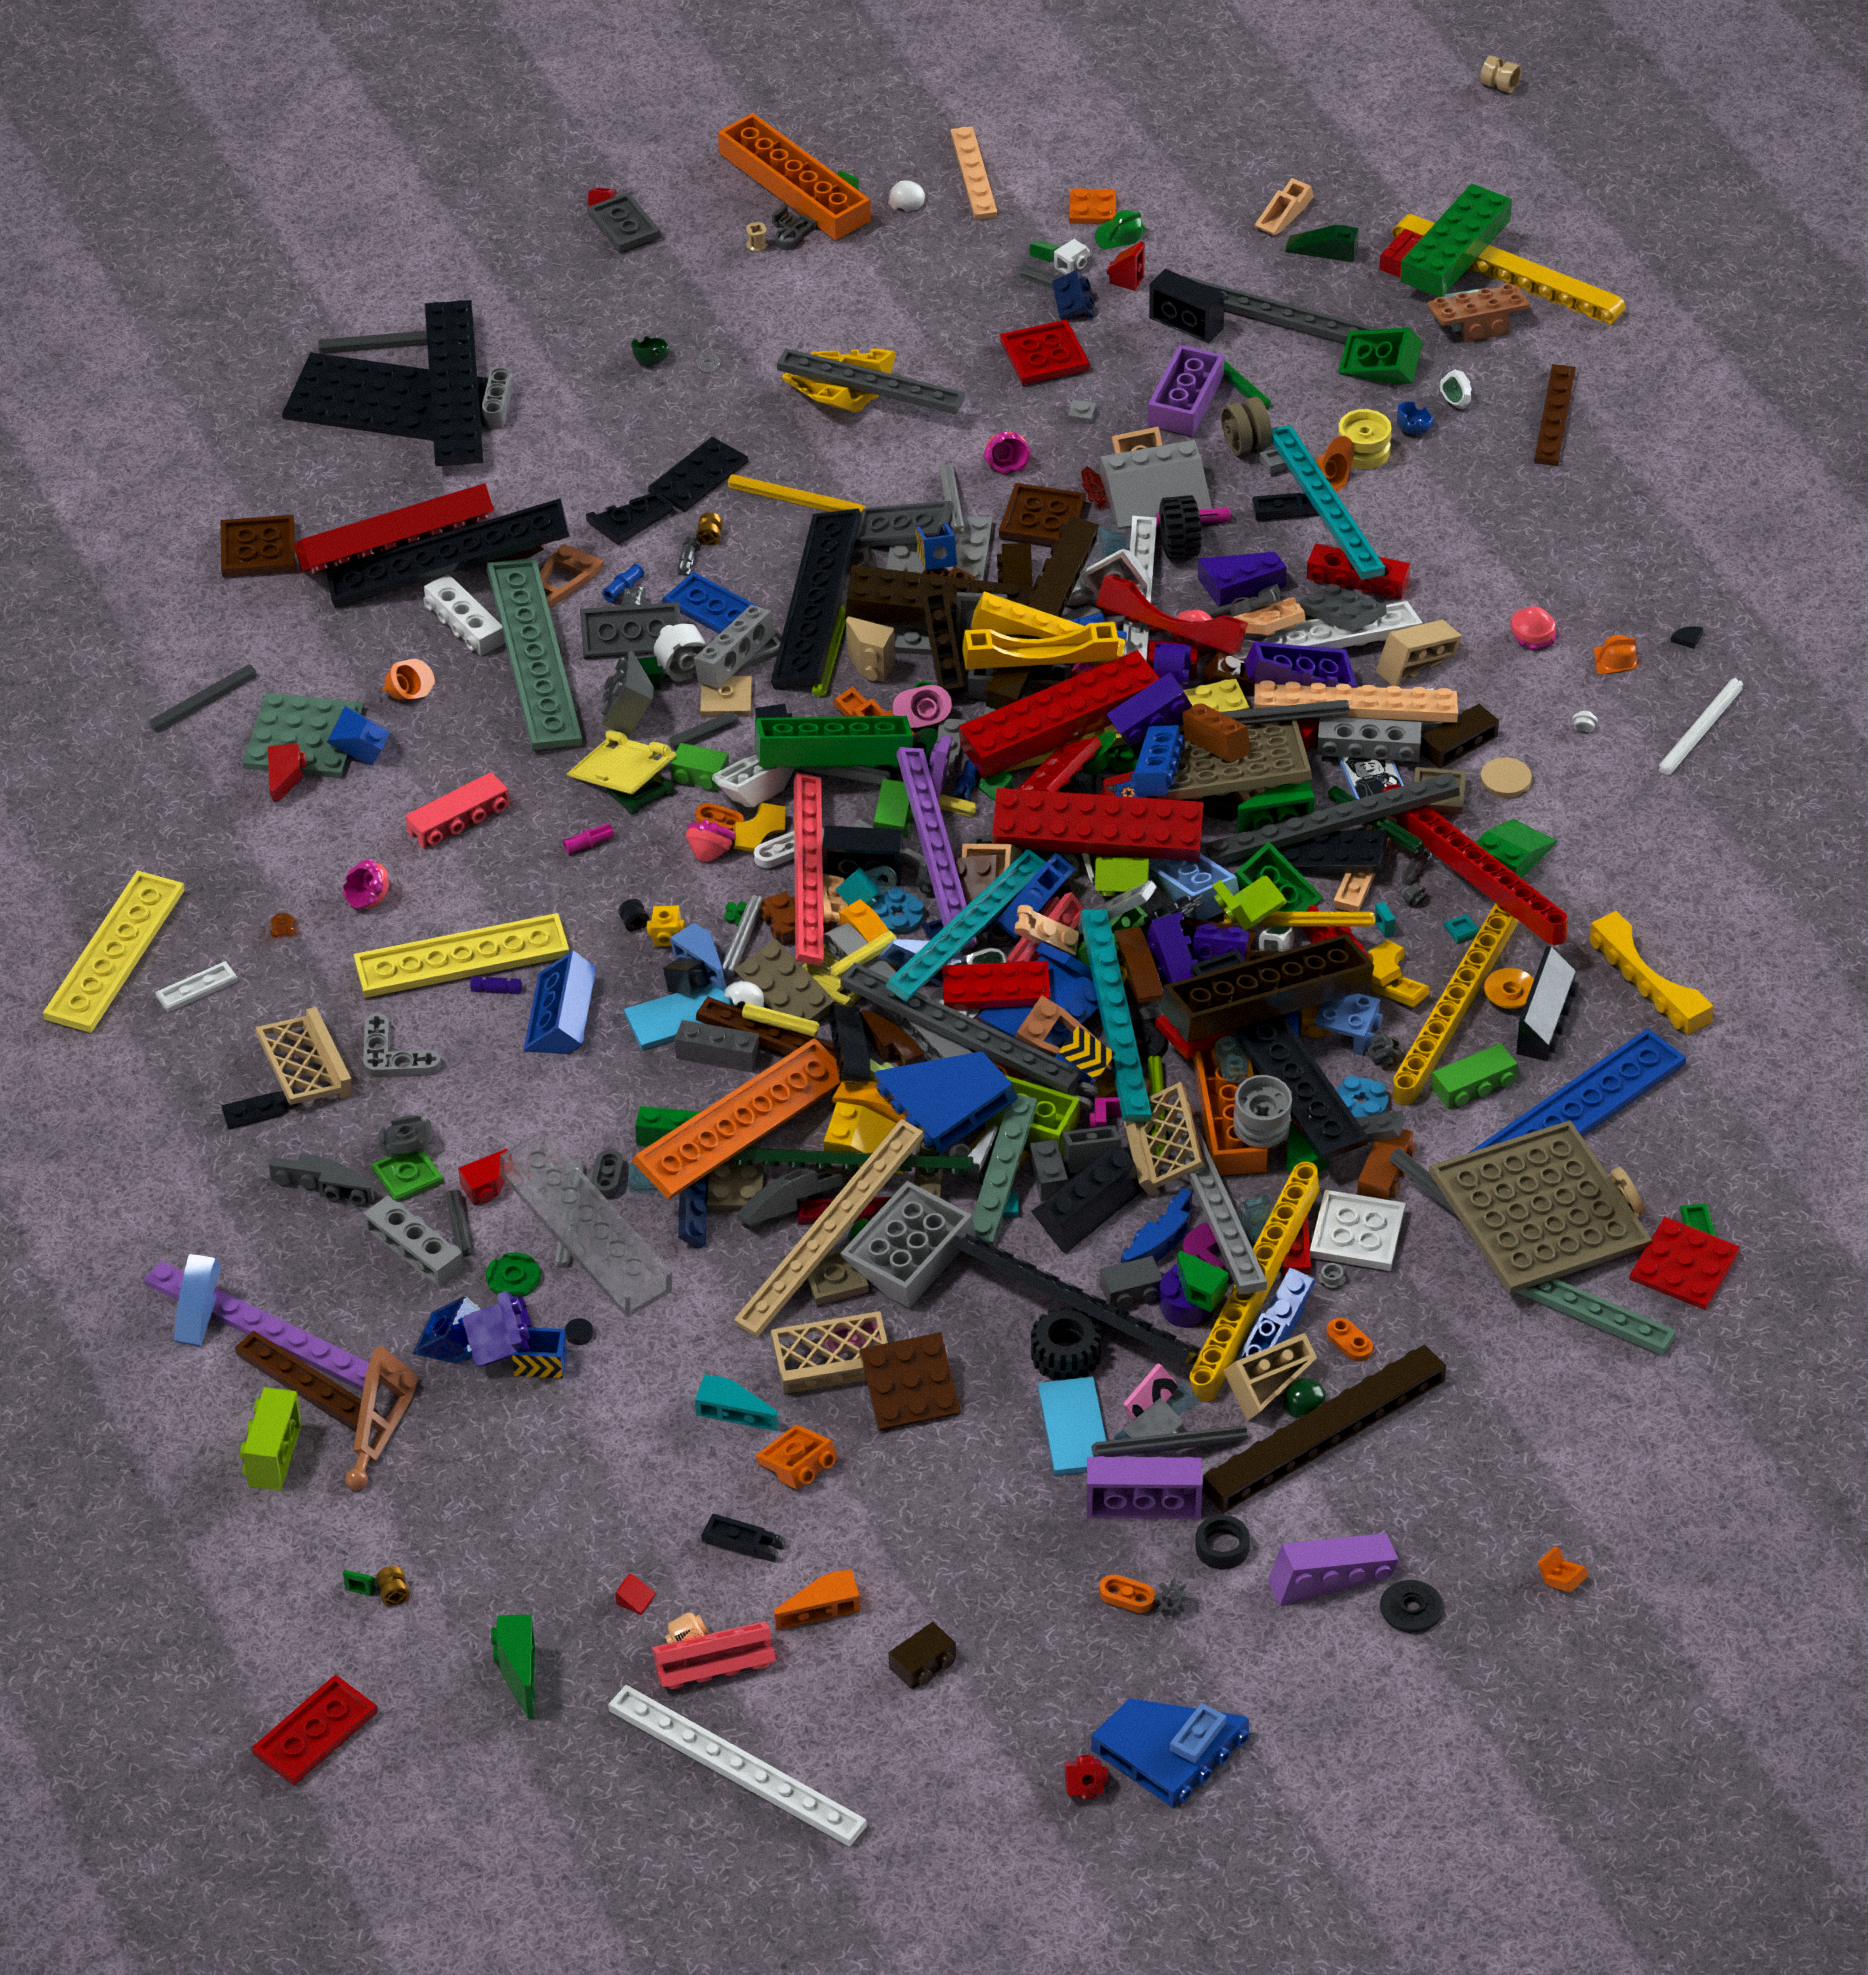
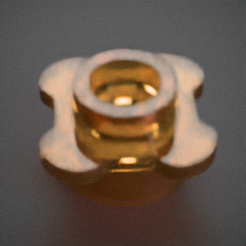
[270,913,296,937]

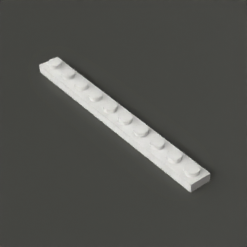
[1122,516,1157,660]
[608,1685,867,1847]

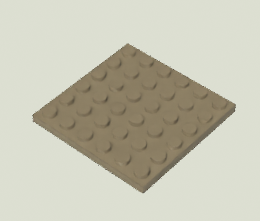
[1157,720,1312,800]
[1429,1120,1652,1294]

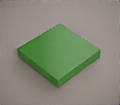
[370,1151,444,1202]

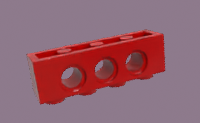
[1306,543,1410,599]

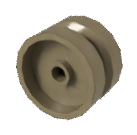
[1221,396,1272,456]

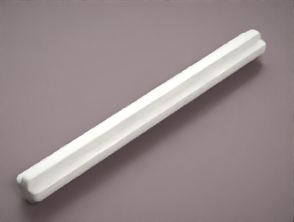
[1659,678,1743,775]

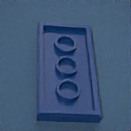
[662,572,761,634]

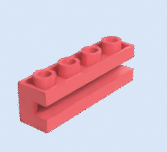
[405,772,510,849]
[1006,892,1084,963]
[652,1621,776,1689]

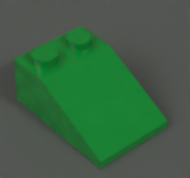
[1338,327,1423,384]
[1237,780,1315,834]
[1475,819,1557,879]
[1233,841,1323,927]
[491,1614,536,1719]

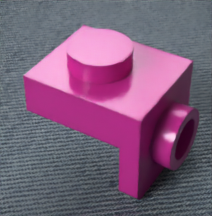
[1090,1097,1122,1128]

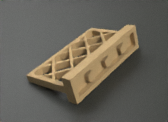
[255,1007,351,1105]
[1124,1082,1204,1196]
[771,1311,888,1394]

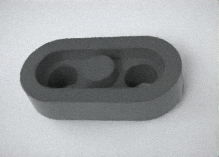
[591,1150,624,1197]

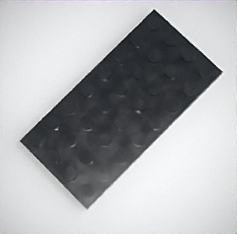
[282,352,488,441]

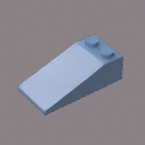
[1149,853,1239,921]

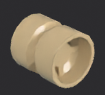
[1480,56,1522,93]

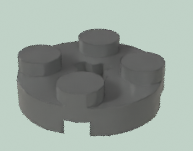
[379,1115,434,1157]

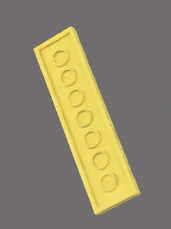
[43,870,185,1033]
[353,913,570,998]

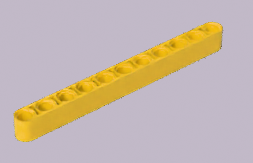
[1392,214,1626,325]
[1392,903,1518,1105]
[1189,1162,1320,1402]

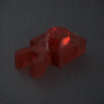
[1080,466,1107,508]

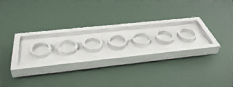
[1230,601,1423,662]

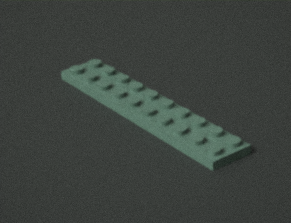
[487,558,582,750]

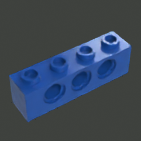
[1134,725,1185,796]

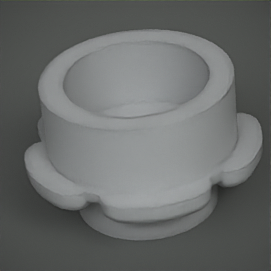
[1318,1263,1345,1289]

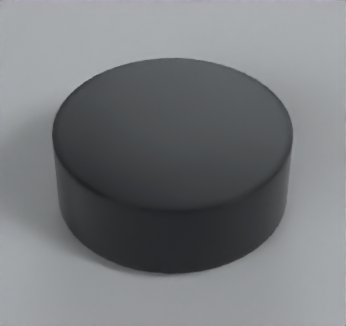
[565,1318,593,1345]

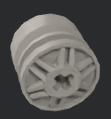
[1233,1075,1292,1148]

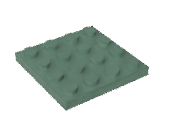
[243,693,364,778]

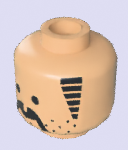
[665,1612,710,1643]

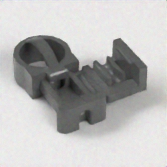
[772,204,816,250]
[1228,584,1282,617]

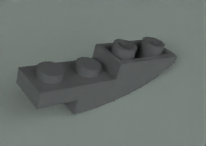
[269,1153,374,1205]
[737,1167,843,1226]

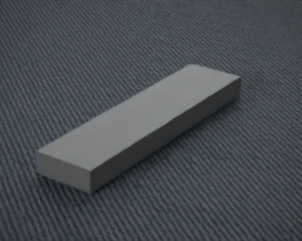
[1074,880,1157,935]

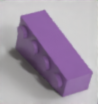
[1268,1533,1399,1606]

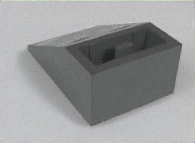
[601,650,654,738]

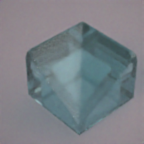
[1099,528,1126,556]

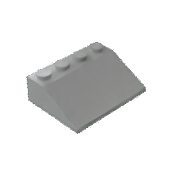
[1100,440,1212,529]
[840,1181,976,1309]

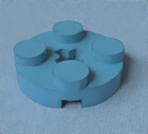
[872,888,924,934]
[1336,1076,1388,1118]

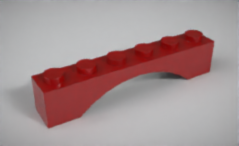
[1096,575,1248,656]

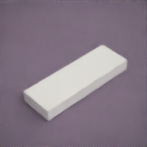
[155,961,238,1013]

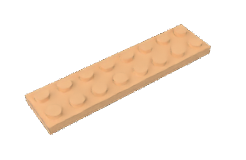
[1254,680,1458,722]

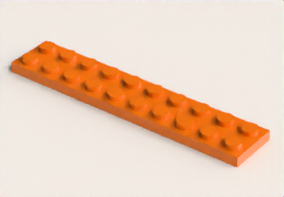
[632,1038,841,1200]

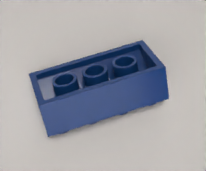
[523,950,596,1054]

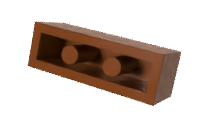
[1182,703,1250,762]
[1357,1128,1417,1200]

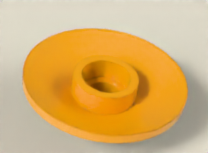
[1484,968,1534,1009]

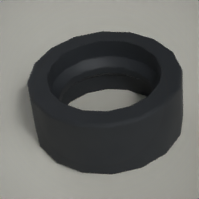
[1195,1515,1250,1570]

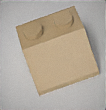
[846,616,895,682]

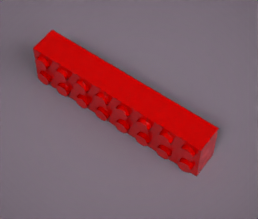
[293,483,494,575]
[958,650,1160,779]
[992,788,1203,862]

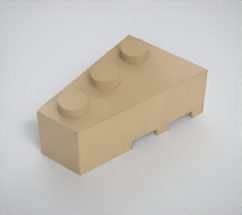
[1376,619,1462,686]
[1223,1333,1317,1421]

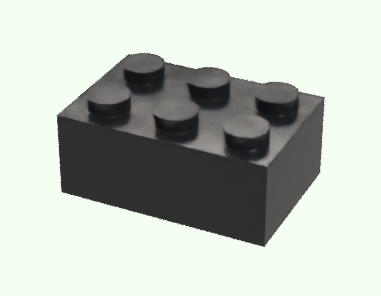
[1149,269,1225,344]
[822,826,903,886]

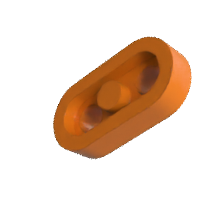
[695,803,744,831]
[1326,1318,1373,1362]
[1099,1574,1155,1613]

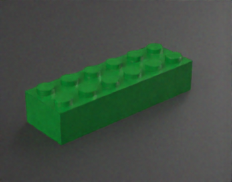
[1400,183,1512,297]
[754,716,913,769]

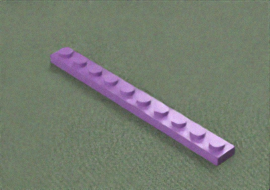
[896,747,977,948]
[144,1261,380,1391]

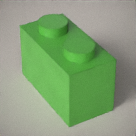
[670,743,729,790]

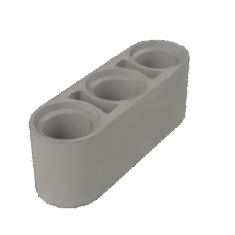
[482,367,512,429]

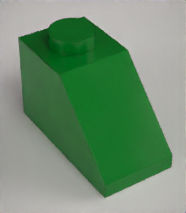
[1286,1121,1329,1174]

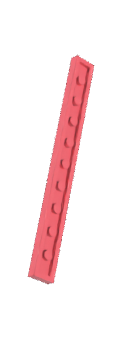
[794,772,824,966]

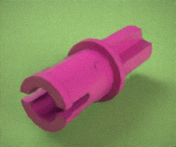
[562,823,614,855]

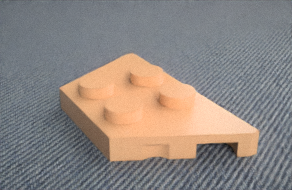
[1233,597,1305,636]

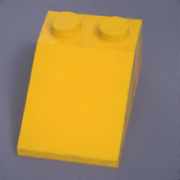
[824,1102,904,1174]

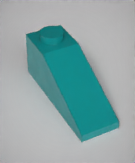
[695,1374,779,1431]

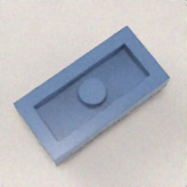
[1170,1703,1227,1763]

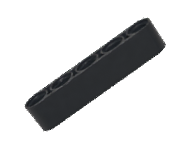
[829,1004,870,1085]

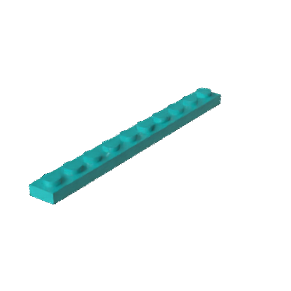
[1272,425,1385,580]
[885,849,1046,1002]
[1080,909,1152,1121]

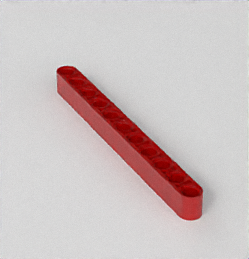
[1383,784,1568,945]

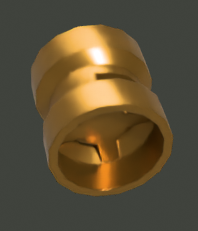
[696,512,723,545]
[376,1566,410,1606]

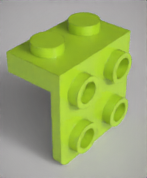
[1212,876,1287,931]

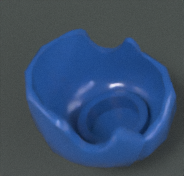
[1397,401,1433,435]

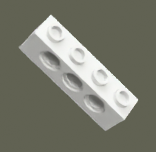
[423,574,505,656]

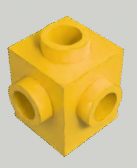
[647,905,685,947]

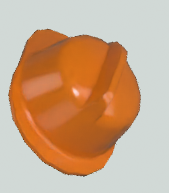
[1315,436,1354,493]
[1594,635,1639,674]
[382,659,435,701]

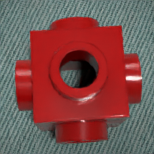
[1064,1755,1108,1799]

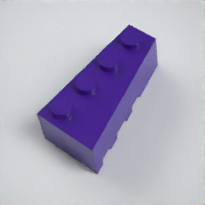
[1244,641,1357,688]

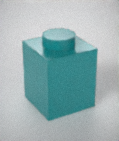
[835,868,880,907]

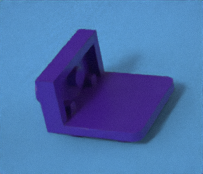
[1192,924,1250,963]
[463,1291,530,1367]

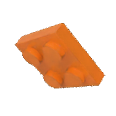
[1069,188,1116,224]

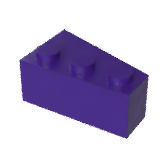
[1198,552,1287,607]
[1107,672,1192,747]
[1146,912,1198,986]

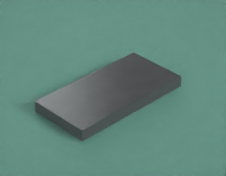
[854,501,954,547]
[580,602,681,658]

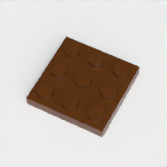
[999,483,1086,546]
[221,515,296,577]
[859,1332,961,1431]

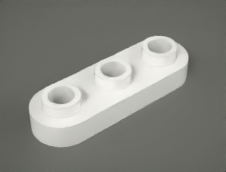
[754,828,824,868]

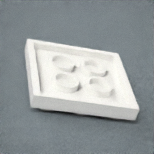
[1310,1190,1406,1271]

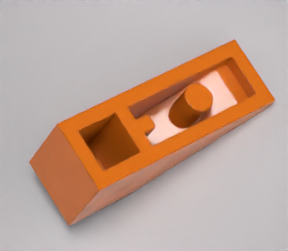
[774,1569,860,1630]

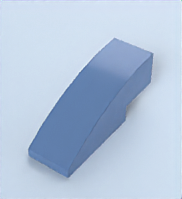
[174,1254,221,1347]

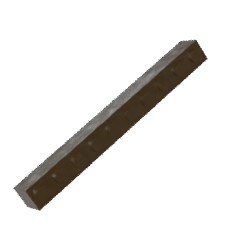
[983,516,1099,710]
[1202,1344,1446,1513]

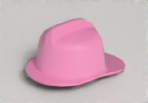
[892,685,952,728]

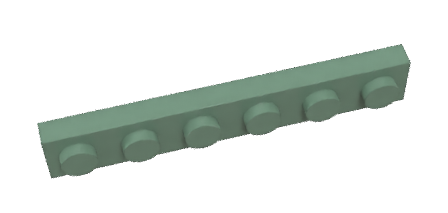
[973,1094,1038,1246]
[1516,1279,1676,1356]

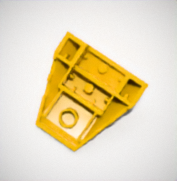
[782,348,896,413]

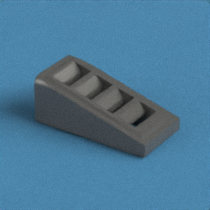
[961,1125,999,1184]

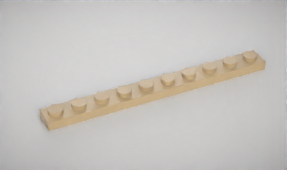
[734,1119,924,1338]

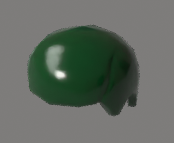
[631,336,669,366]
[1283,1378,1326,1418]

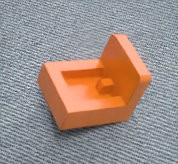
[1537,1547,1588,1593]

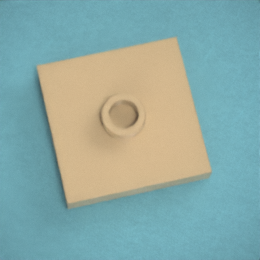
[700,676,752,717]

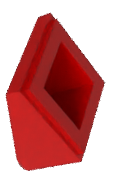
[588,187,616,206]
[615,1573,656,1615]

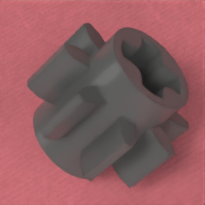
[915,864,934,894]
[1368,1033,1402,1067]
[1154,1578,1191,1616]

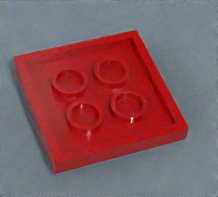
[1000,319,1090,385]
[1629,1216,1740,1310]

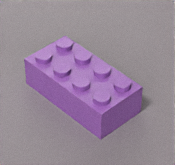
[1148,345,1224,436]
[1087,1456,1202,1519]

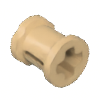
[746,222,767,252]

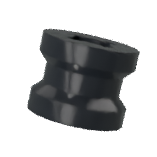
[618,899,649,932]

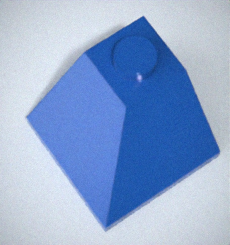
[327,706,390,765]

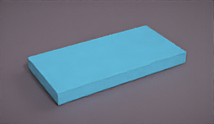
[624,983,737,1050]
[1038,1377,1106,1476]

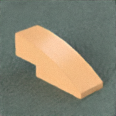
[1255,178,1314,236]

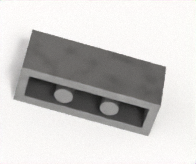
[675,1020,760,1073]

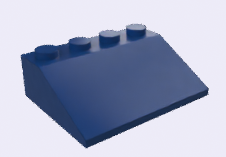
[976,955,1099,1048]

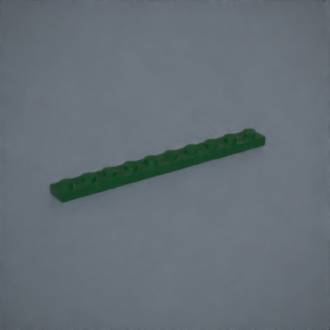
[723,1148,973,1174]

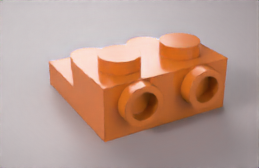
[755,1424,838,1489]

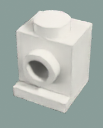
[1054,239,1090,275]

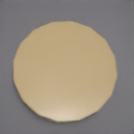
[1480,757,1532,799]
[1609,1166,1646,1218]

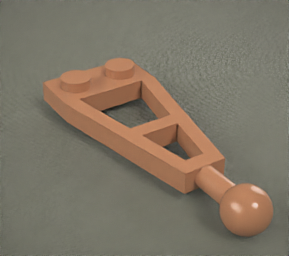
[540,544,604,609]
[1014,995,1151,1095]
[345,1346,419,1491]

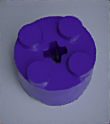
[1153,642,1191,690]
[1159,1264,1215,1328]

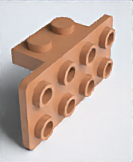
[1427,284,1530,343]

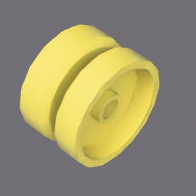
[1338,409,1392,470]

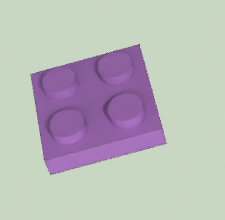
[929,735,953,801]

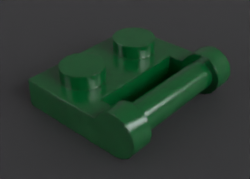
[606,773,674,815]

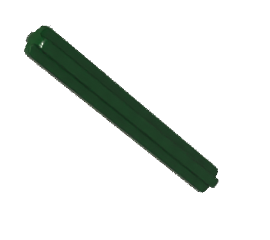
[1328,785,1425,854]

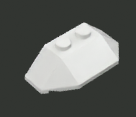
[712,755,794,807]

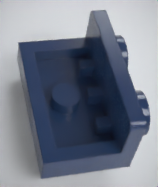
[1052,270,1095,320]

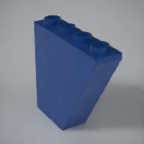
[874,1051,1018,1154]
[1091,1698,1250,1808]

